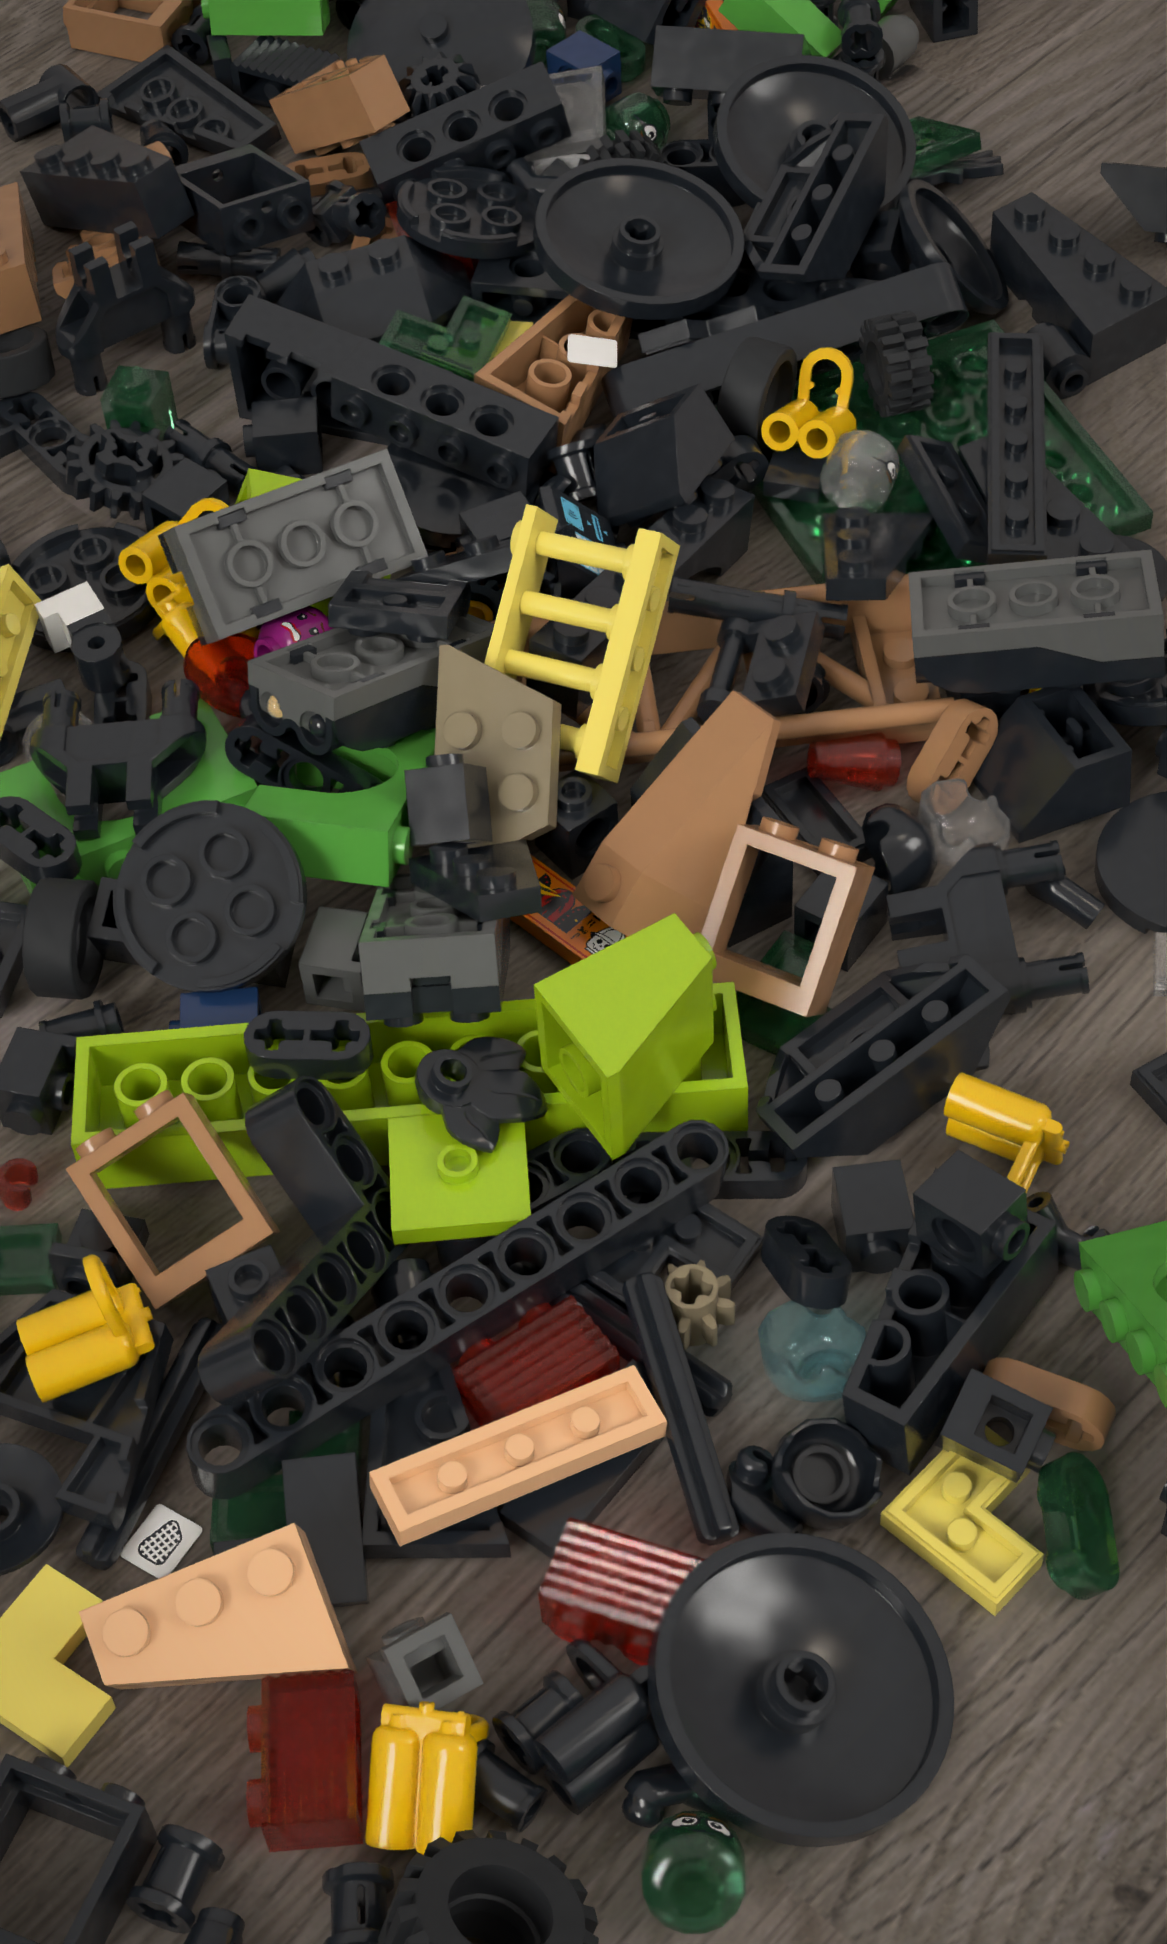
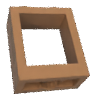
[63,0,201,62]
[701,816,875,1017]
[66,1090,281,1310]

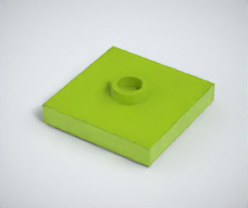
[388,1114,532,1245]

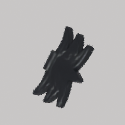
[908,150,1004,186]

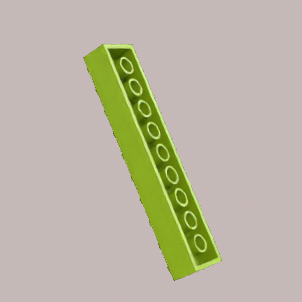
[71,982,748,1189]

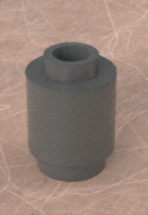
[878,15,919,79]

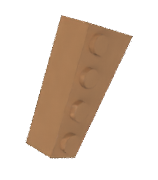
[0,182,42,335]
[474,294,633,475]

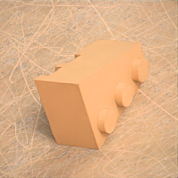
[79,1523,358,1690]

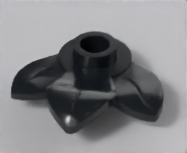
[415,1037,548,1153]

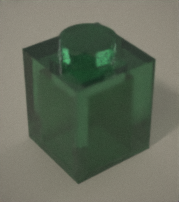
[100,365,178,442]

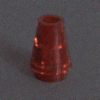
[807,732,901,792]

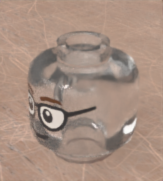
[820,430,900,512]

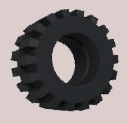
[377,1830,599,1944]

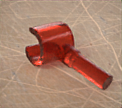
[0,1158,38,1211]

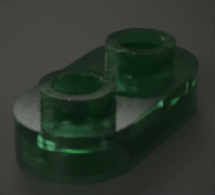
[576,14,646,82]
[1037,1451,1120,1600]

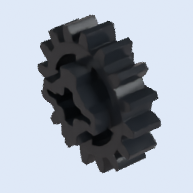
[65,419,184,520]

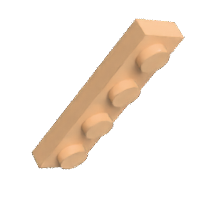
[369,1365,667,1547]

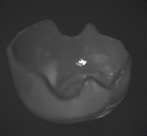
[917,778,1011,867]

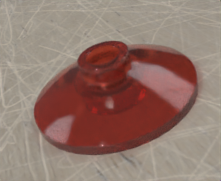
[183,633,258,719]

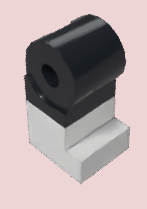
[34,581,131,693]

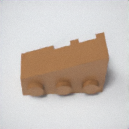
[269,54,410,156]

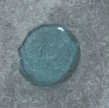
[757,1300,867,1403]

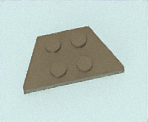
[435,645,562,848]

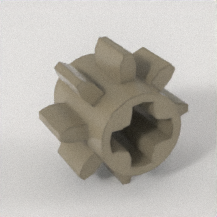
[664,1260,735,1350]

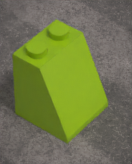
[534,913,717,1160]

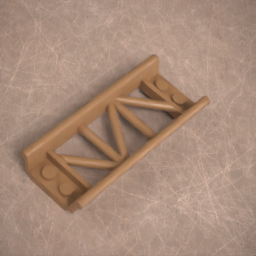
[488,574,955,772]

